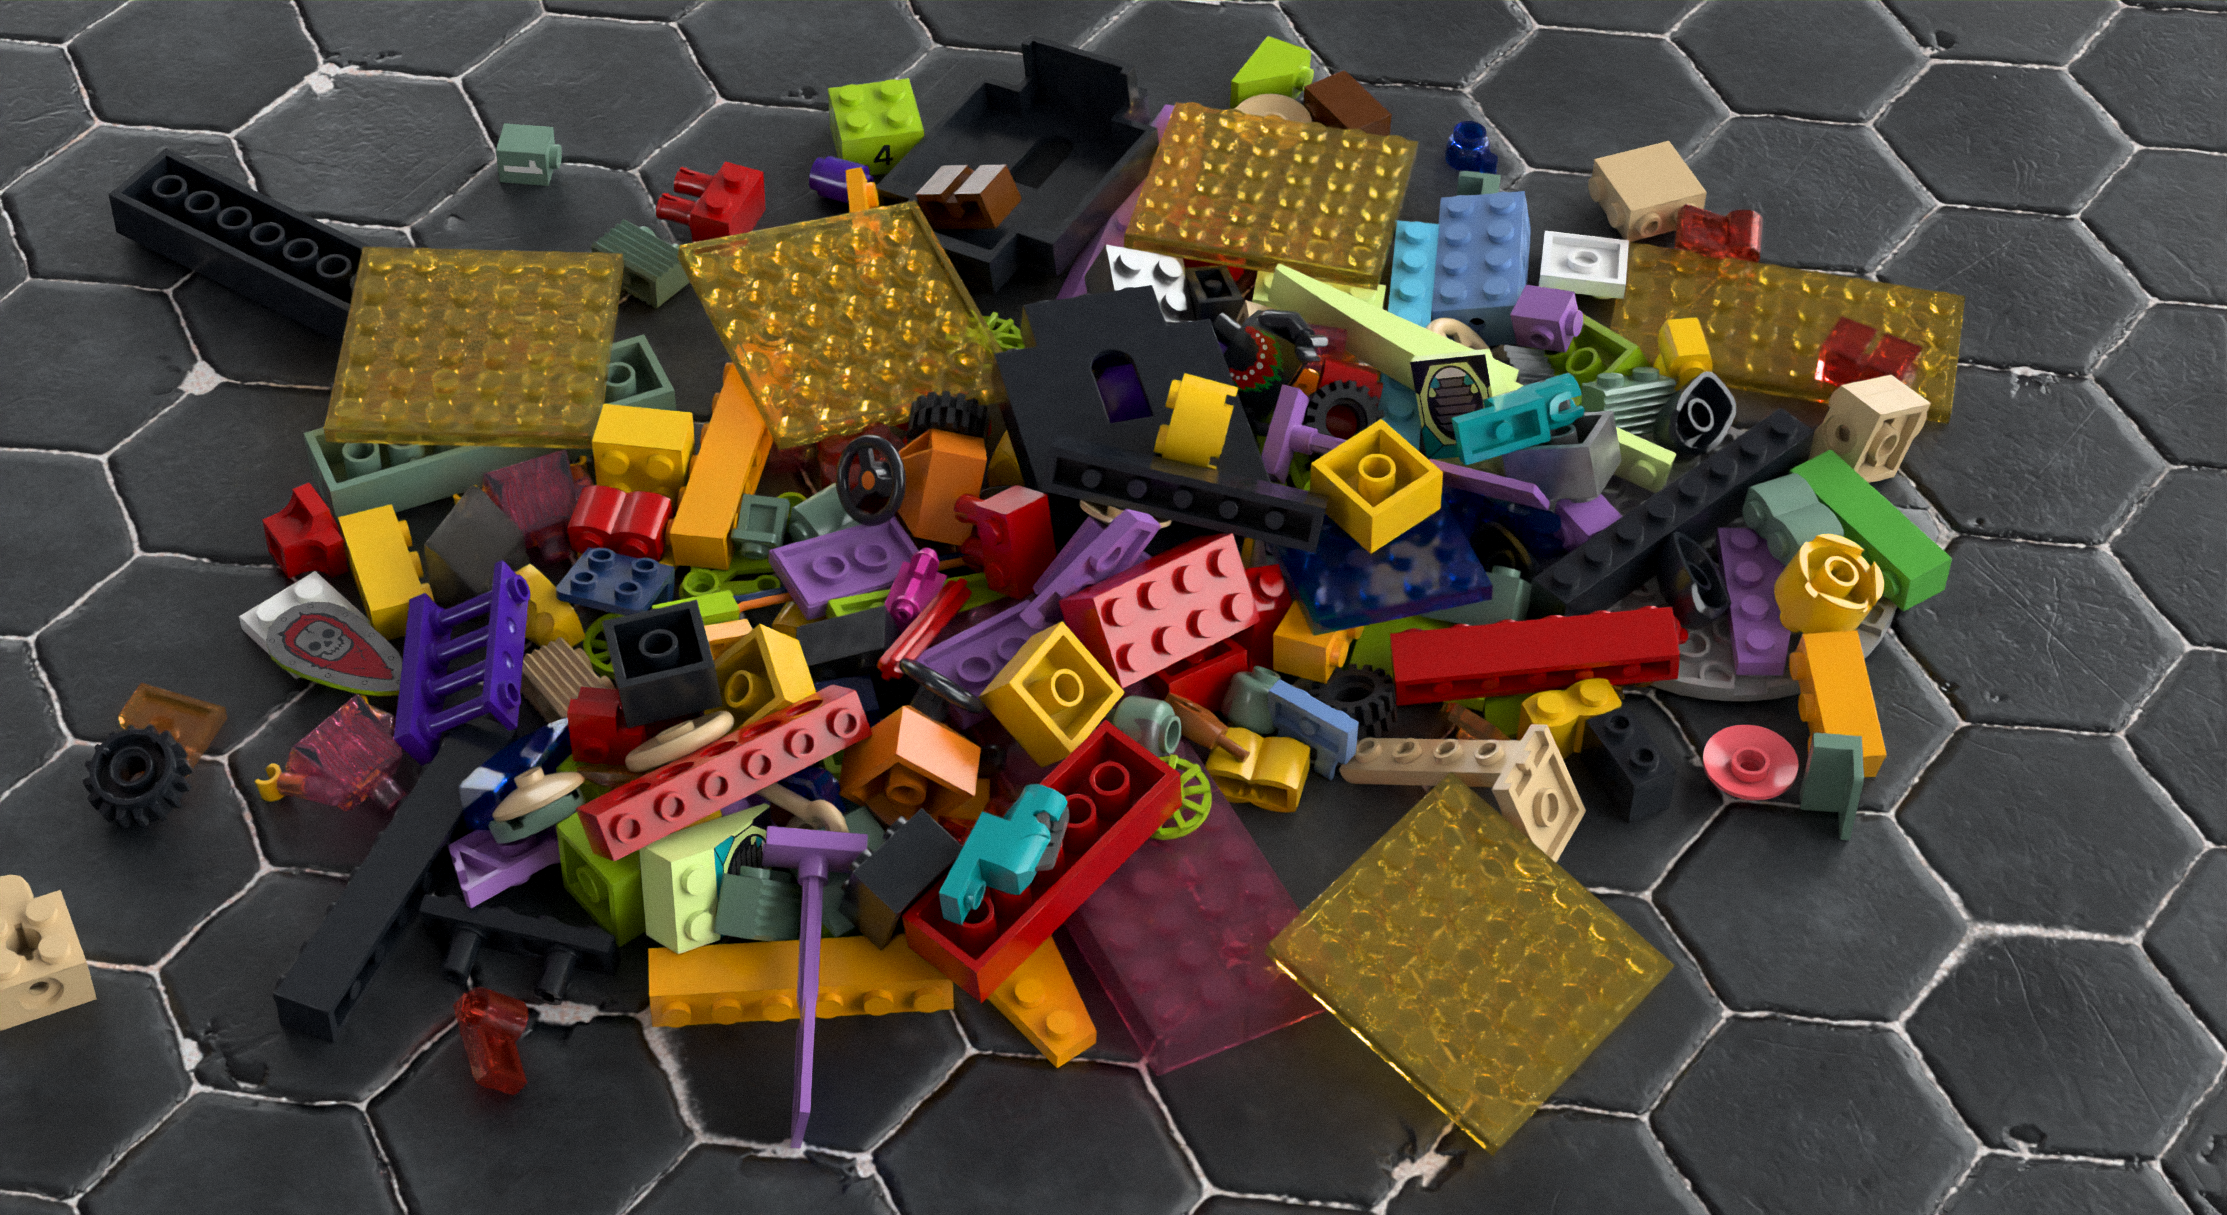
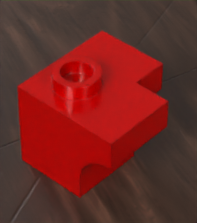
[262,482,348,579]
[567,686,647,766]

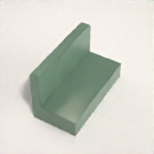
[1800,732,1864,841]

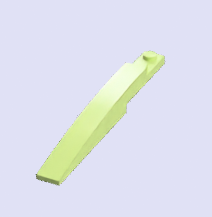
[1268,264,1676,493]

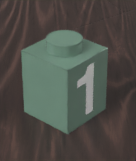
[496,123,562,186]

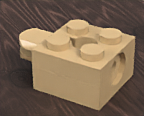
[1809,375,1931,483]
[0,875,97,1031]

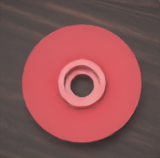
[1702,725,1799,800]

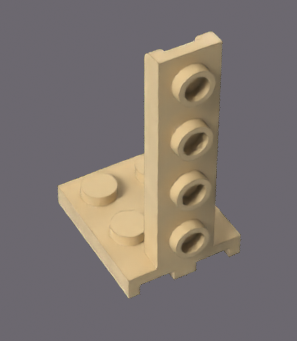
[1339,724,1586,876]

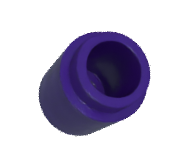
[809,156,874,204]

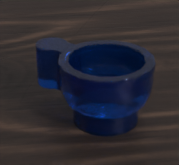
[1445,121,1498,175]

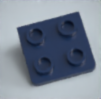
[556,547,675,616]

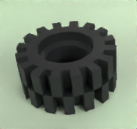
[1303,380,1385,457]
[906,391,991,450]
[1309,664,1398,741]

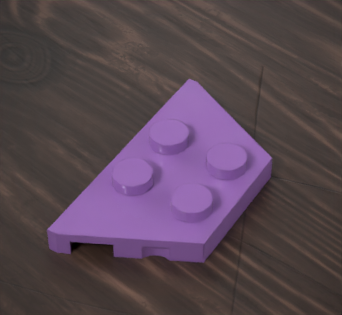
[448,811,577,908]

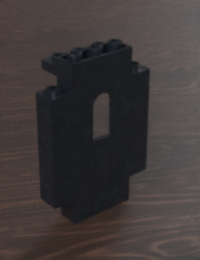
[876,34,1161,296]
[991,285,1270,558]

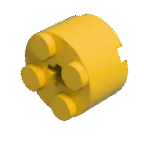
[1153,373,1238,470]
[1774,534,1884,634]

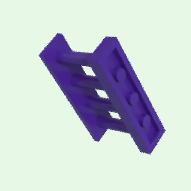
[394,560,530,766]

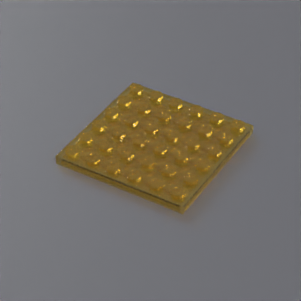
[1124,102,1418,291]
[677,201,1003,450]
[324,247,624,449]
[1264,772,1675,1156]

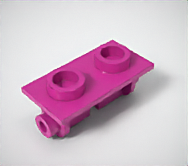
[884,548,947,633]

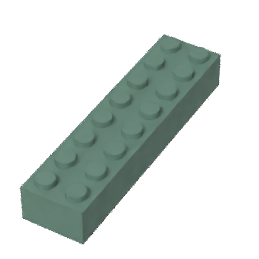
[304,334,676,529]

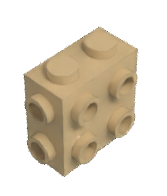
[1588,141,1707,242]

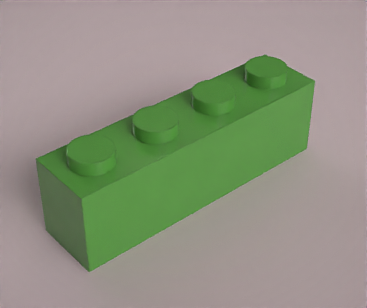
[1789,449,1952,612]

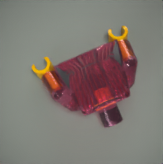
[452,449,594,564]
[254,694,407,813]

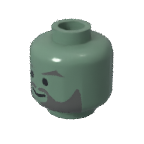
[1220,666,1280,736]
[1107,695,1181,757]

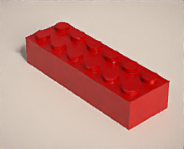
[902,720,1182,1003]

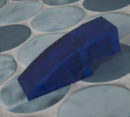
[459,717,572,831]

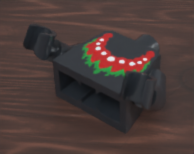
[1212,309,1328,448]

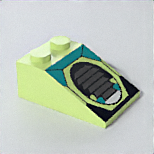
[1410,349,1510,494]
[639,803,775,954]

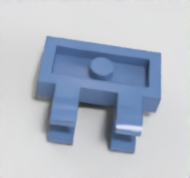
[1268,679,1359,781]

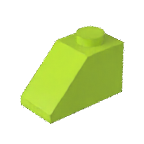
[1230,36,1314,113]

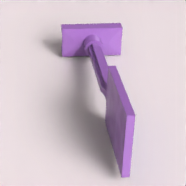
[1261,384,1550,511]
[762,826,868,1148]

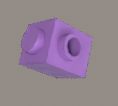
[1510,285,1583,353]
[1552,494,1623,553]

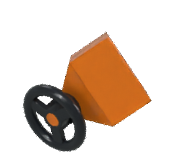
[835,428,987,546]
[837,658,984,821]

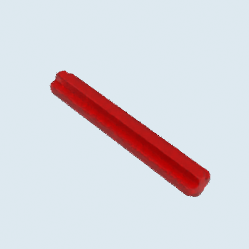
[877,578,972,681]

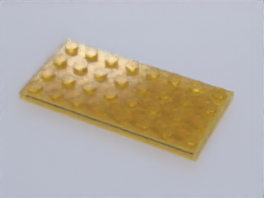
[1610,242,1965,424]

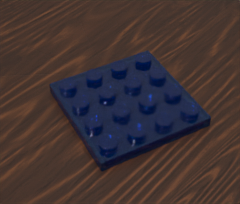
[1267,495,1493,636]

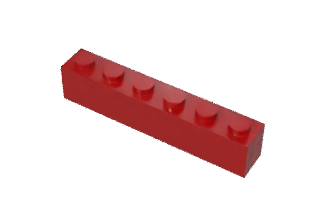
[1390,606,1680,706]

